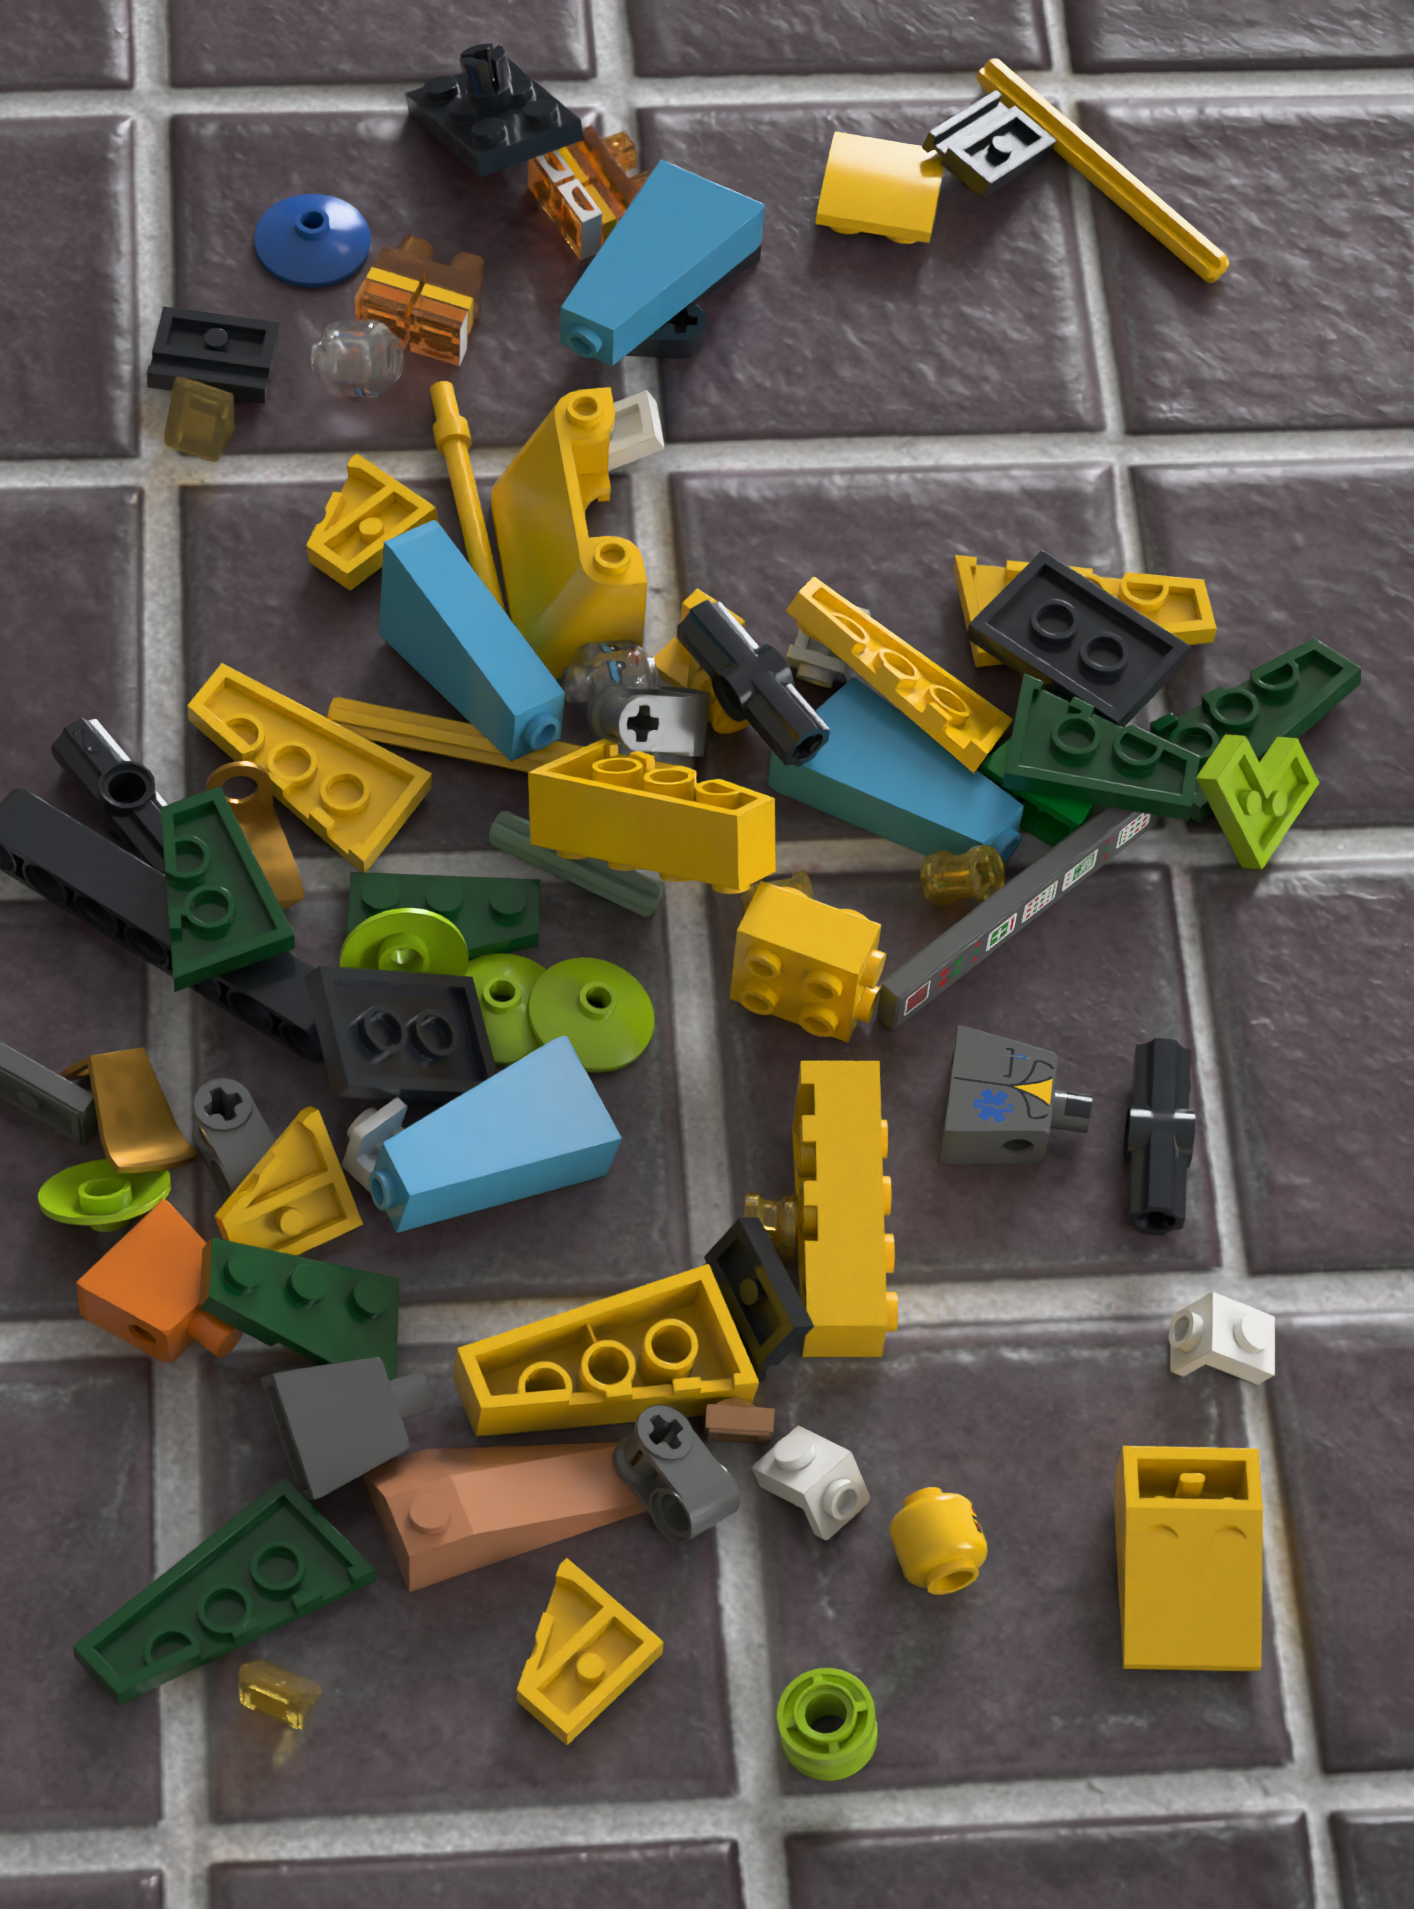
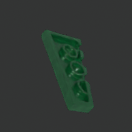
[1149,638,1361,824]
[73,1477,376,1705]

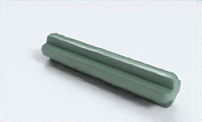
[489,811,663,917]

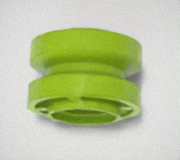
[777,1668,878,1781]

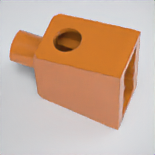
[76,1198,243,1362]

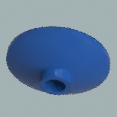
[254,194,371,288]

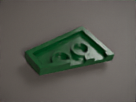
[1002,673,1200,821]
[161,786,295,992]
[347,872,541,961]

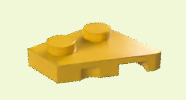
[306,453,438,591]
[214,1106,363,1256]
[517,1558,664,1746]

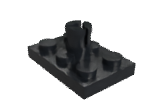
[405,43,584,178]
[967,550,1191,728]
[304,966,497,1103]

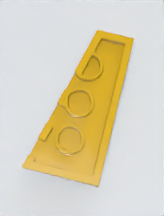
[953,555,1217,667]
[786,577,1013,773]
[187,663,432,873]

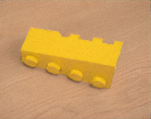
[528,739,776,894]
[792,1061,898,1357]
[452,1264,759,1437]

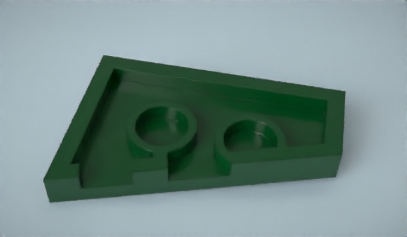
[199,1237,399,1381]

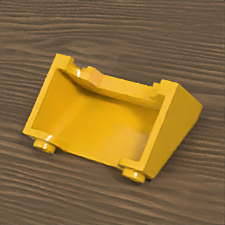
[491,387,648,679]

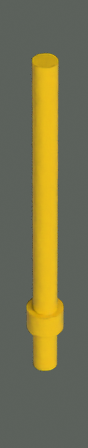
[430,381,506,613]

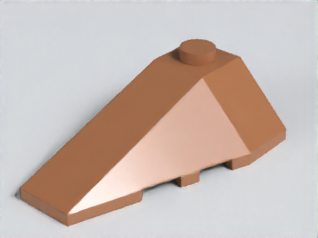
[362,1443,647,1592]

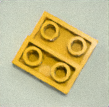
[815,132,945,244]

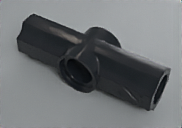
[677,599,830,767]
[51,717,168,875]
[1123,1038,1195,1236]

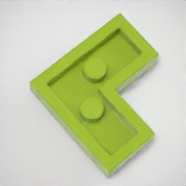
[1196,734,1319,870]

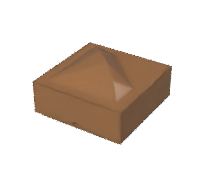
[703,1397,775,1445]

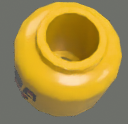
[889,1487,988,1595]

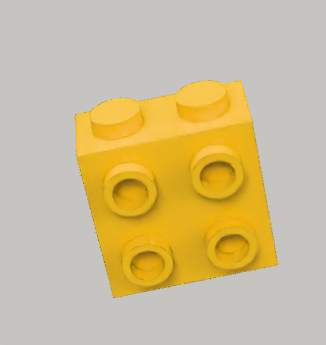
[730,881,886,1043]

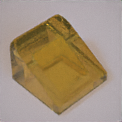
[164,376,235,462]
[238,1659,322,1729]

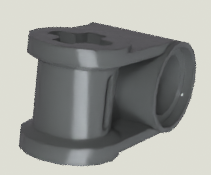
[587,686,711,756]
[192,1078,278,1203]
[612,1405,740,1544]

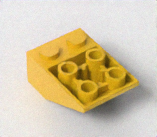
[1113,1446,1263,1671]

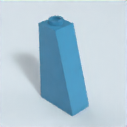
[560,160,765,366]
[379,520,565,762]
[768,677,1024,878]
[369,1035,622,1233]

